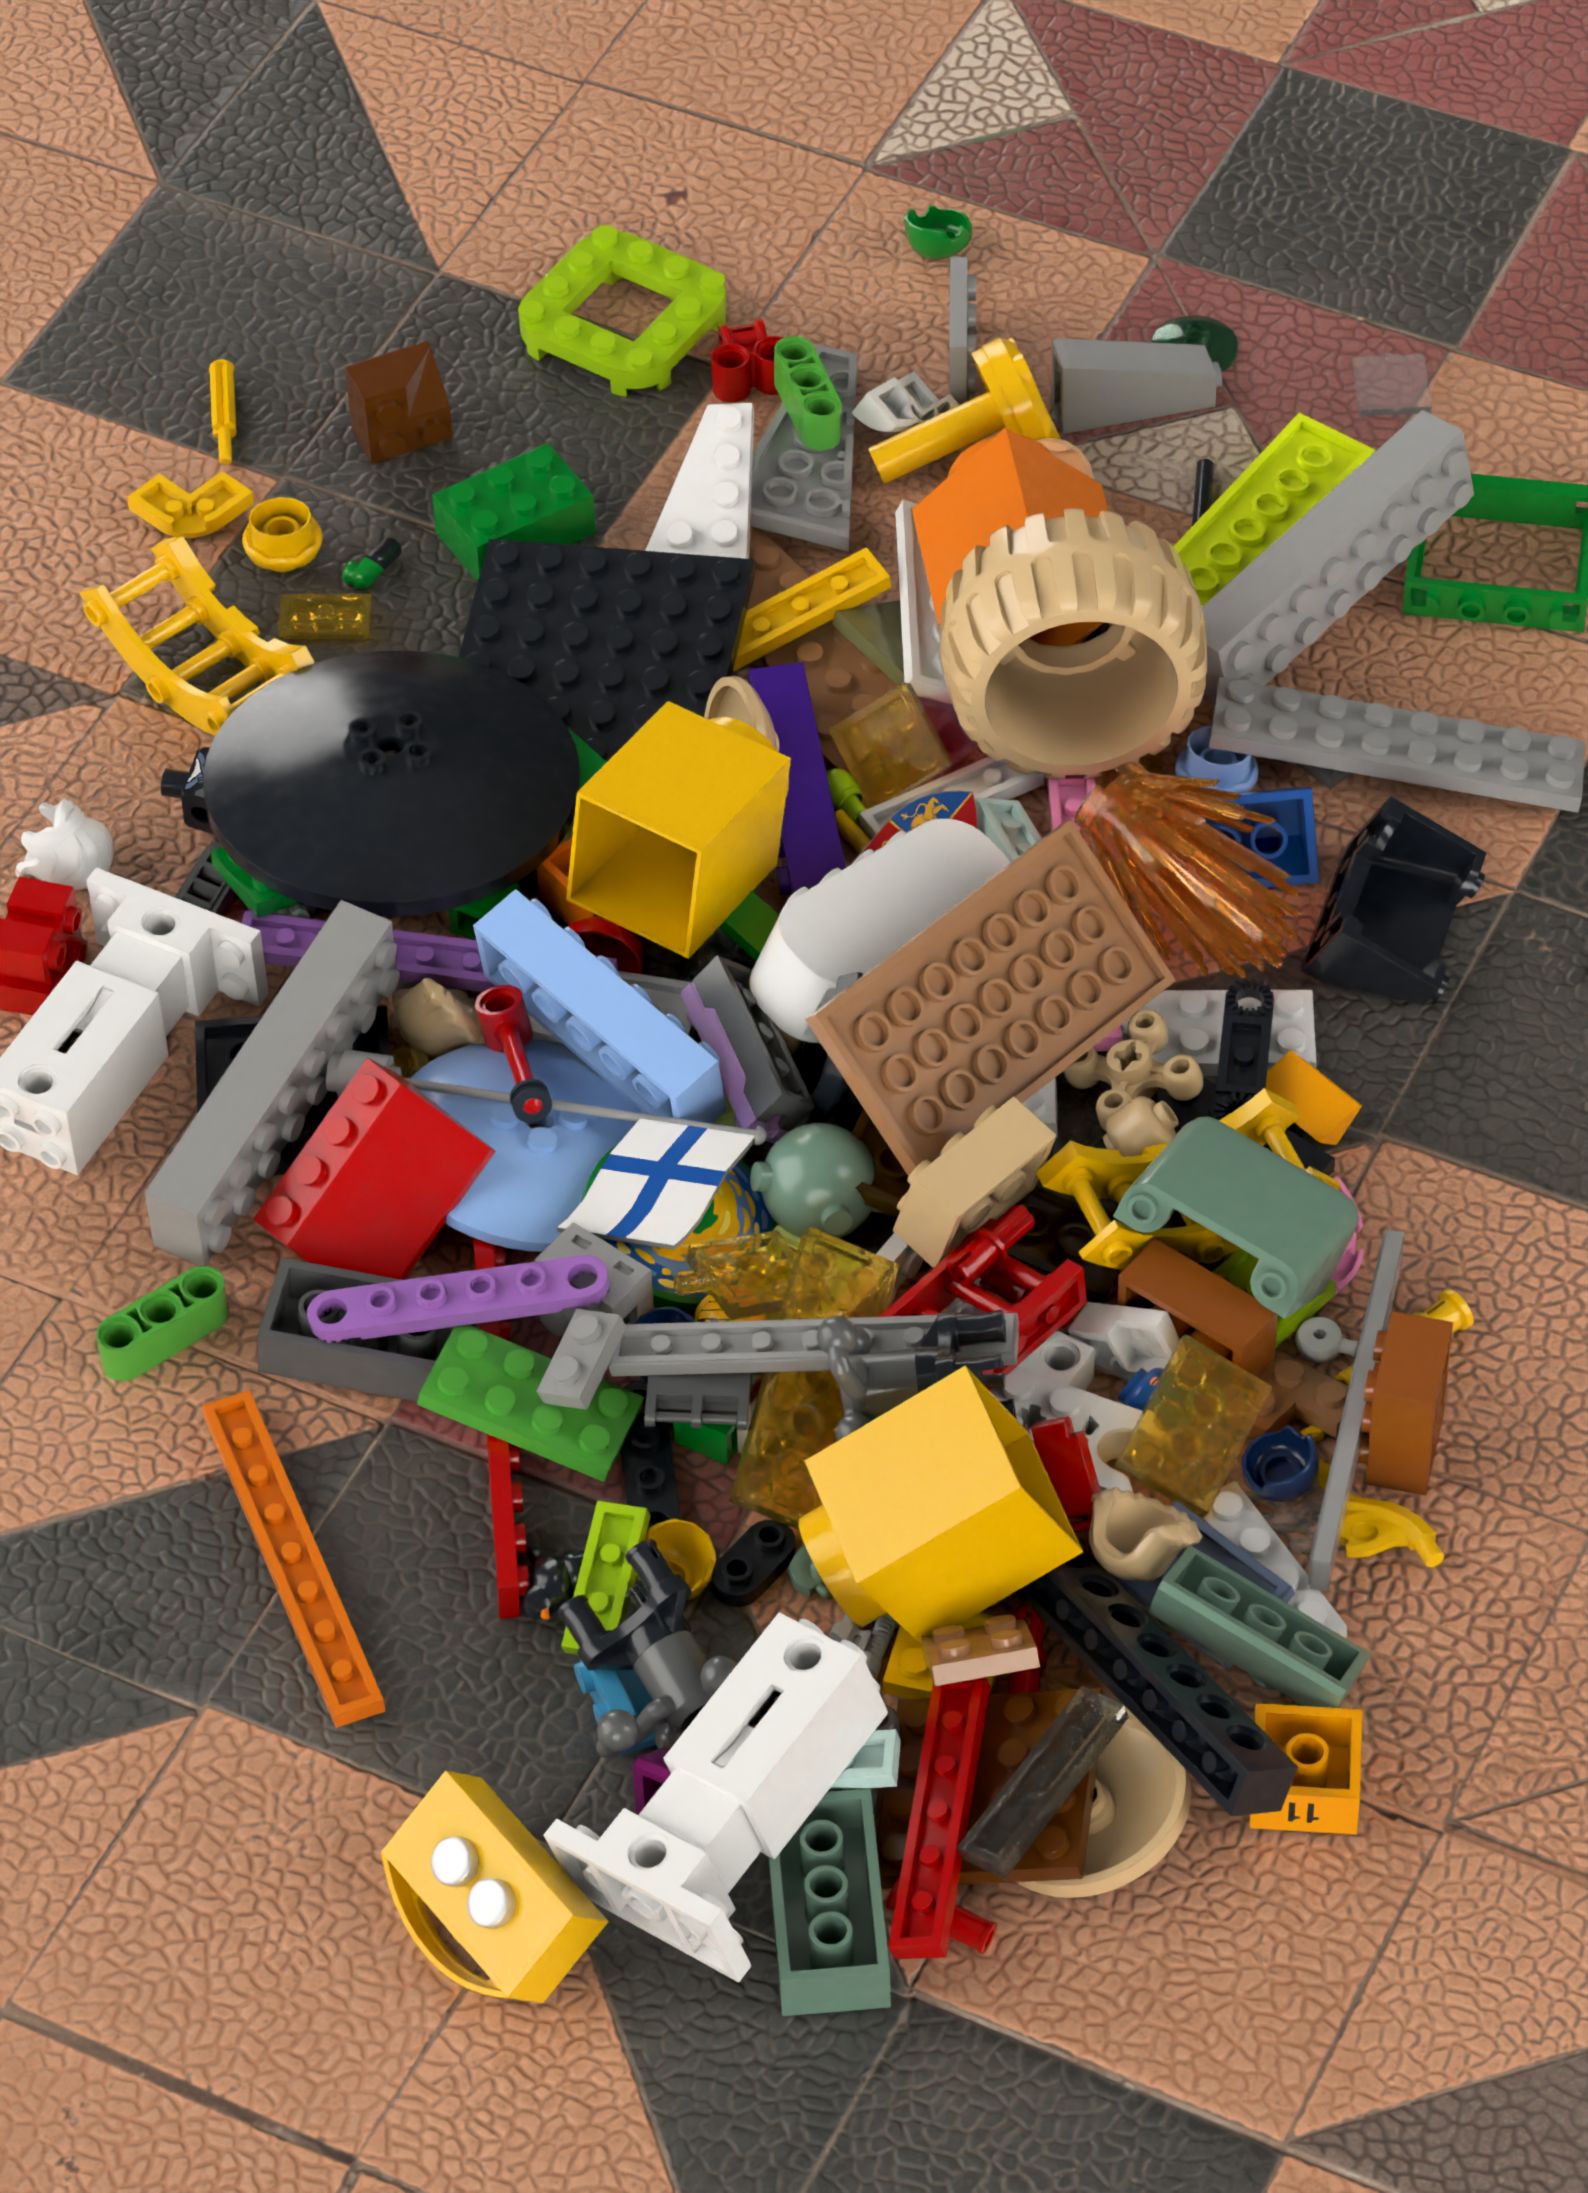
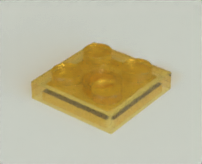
[828,682,953,808]

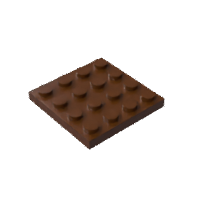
[876,1688,1106,1889]

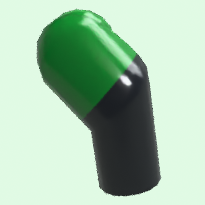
[342,538,402,589]

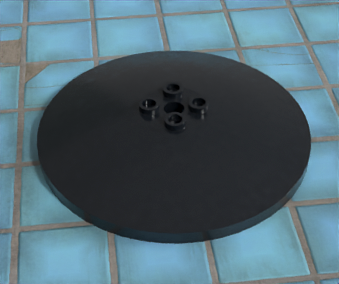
[203,650,580,916]

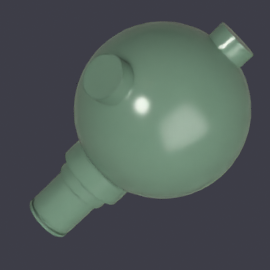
[750,1123,883,1242]

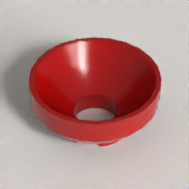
[568,916,644,974]

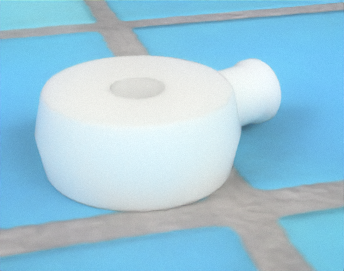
[1295,1317,1359,1363]

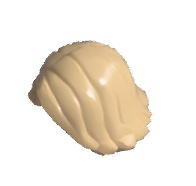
[392,978,486,1059]
[1089,1487,1202,1582]

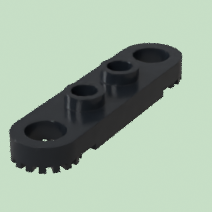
[1213,978,1274,1120]
[620,1381,681,1524]

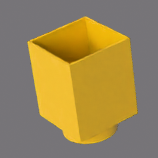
[566,701,791,959]
[799,1365,1083,1645]

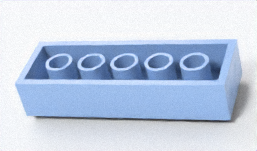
[473,889,726,1123]

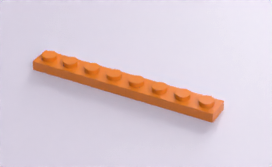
[202,1390,385,1728]

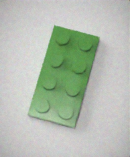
[417,1325,644,1482]

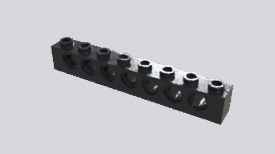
[1016,1543,1298,1816]

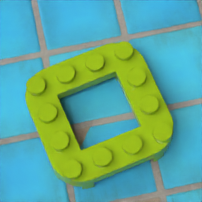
[518,225,727,397]

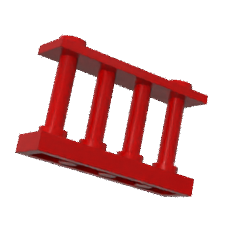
[879,1218,1087,1391]

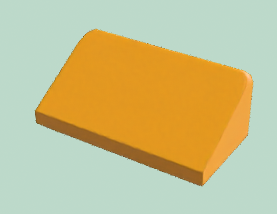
[1266,1050,1362,1145]

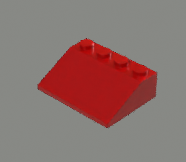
[253,1058,496,1280]

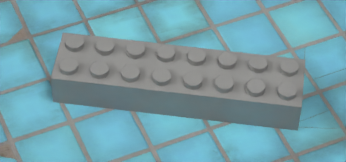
[1202,409,1474,704]
[145,900,400,1266]

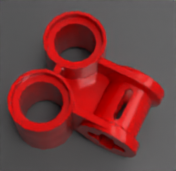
[711,318,783,402]

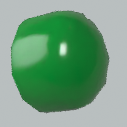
[904,205,972,260]

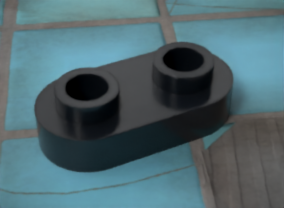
[712,1520,796,1607]

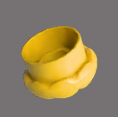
[242,497,323,573]

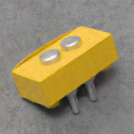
[381,1770,609,2003]

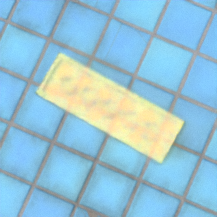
[729,1227,900,1530]

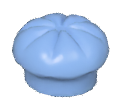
[1175,726,1259,797]

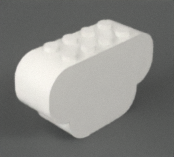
[750,819,1010,1043]

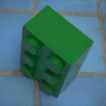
[432,443,596,582]

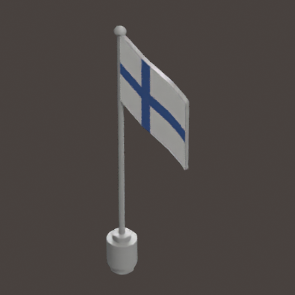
[326,1049,767,1250]

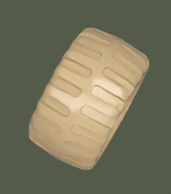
[940,508,1207,780]

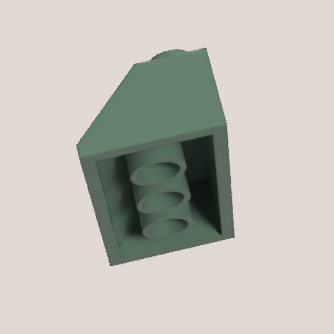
[1148,1545,1371,1708]

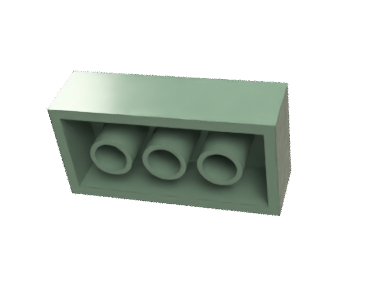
[767,1788,891,2016]

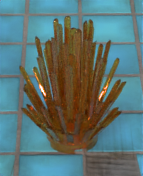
[1074,761,1303,979]

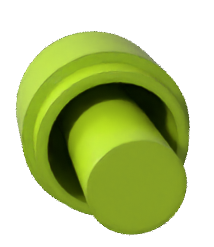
[826,768,867,825]

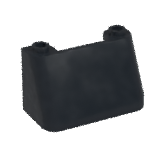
[1301,796,1487,1004]

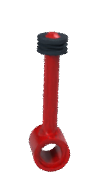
[475,985,552,1123]

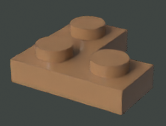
[1224,1353,1349,1439]

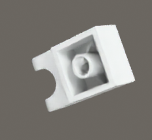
[990,1367,1166,1492]

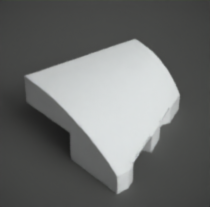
[852,371,959,432]
[1068,1302,1190,1390]

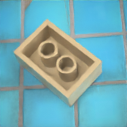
[892,1096,1057,1268]

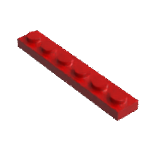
[888,1677,990,1959]

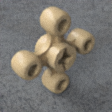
[1063,1010,1203,1132]

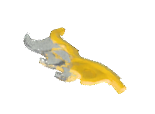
[1229,1425,1444,1567]

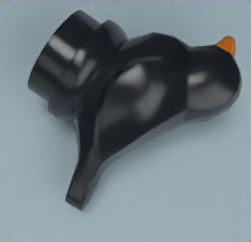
[524,1546,585,1620]

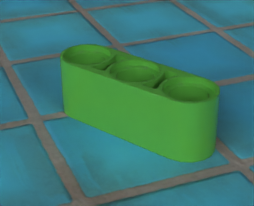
[774,336,842,451]
[96,1266,229,1381]

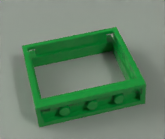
[1402,474,1588,632]

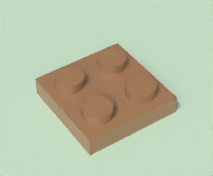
[921,1615,1040,1686]

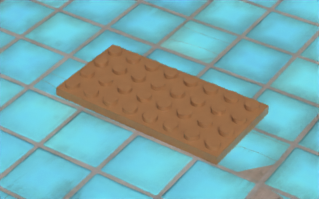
[805,820,1176,1176]

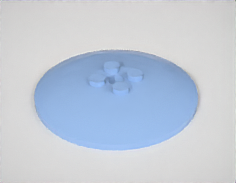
[411,1039,643,1252]

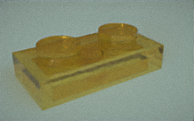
[278,594,373,639]

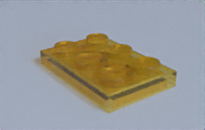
[1115,1334,1272,1518]

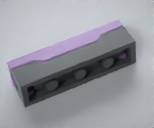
[680,955,815,1144]

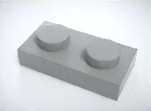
[536,1309,627,1410]

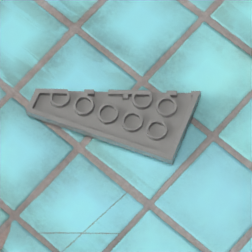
[750,344,857,552]

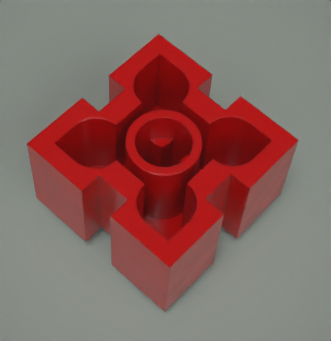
[0,876,88,1015]

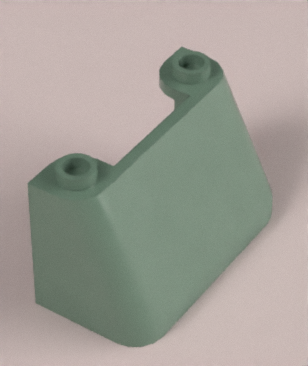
[1113,1116,1359,1319]

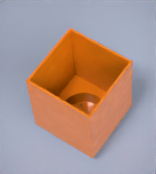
[912,427,1109,646]

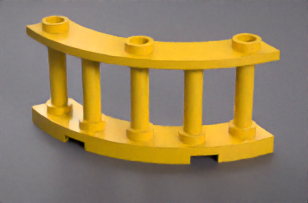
[79,536,315,736]
[1035,1088,1342,1270]

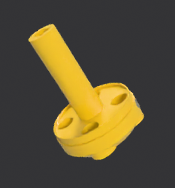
[868,337,1061,484]

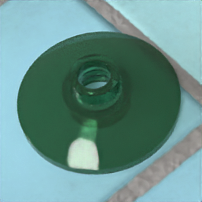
[1151,315,1238,373]

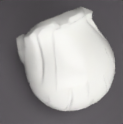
[15,798,114,891]

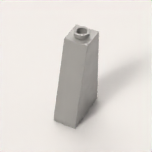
[1051,338,1222,434]

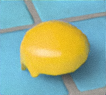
[636,1518,716,1600]

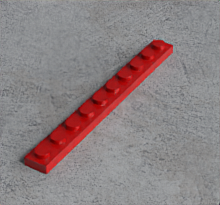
[472,1237,529,1618]

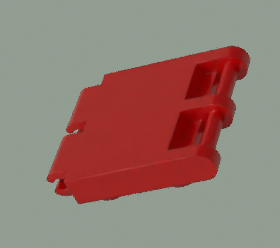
[1022,1416,1101,1533]

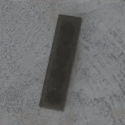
[957,1686,1129,1880]

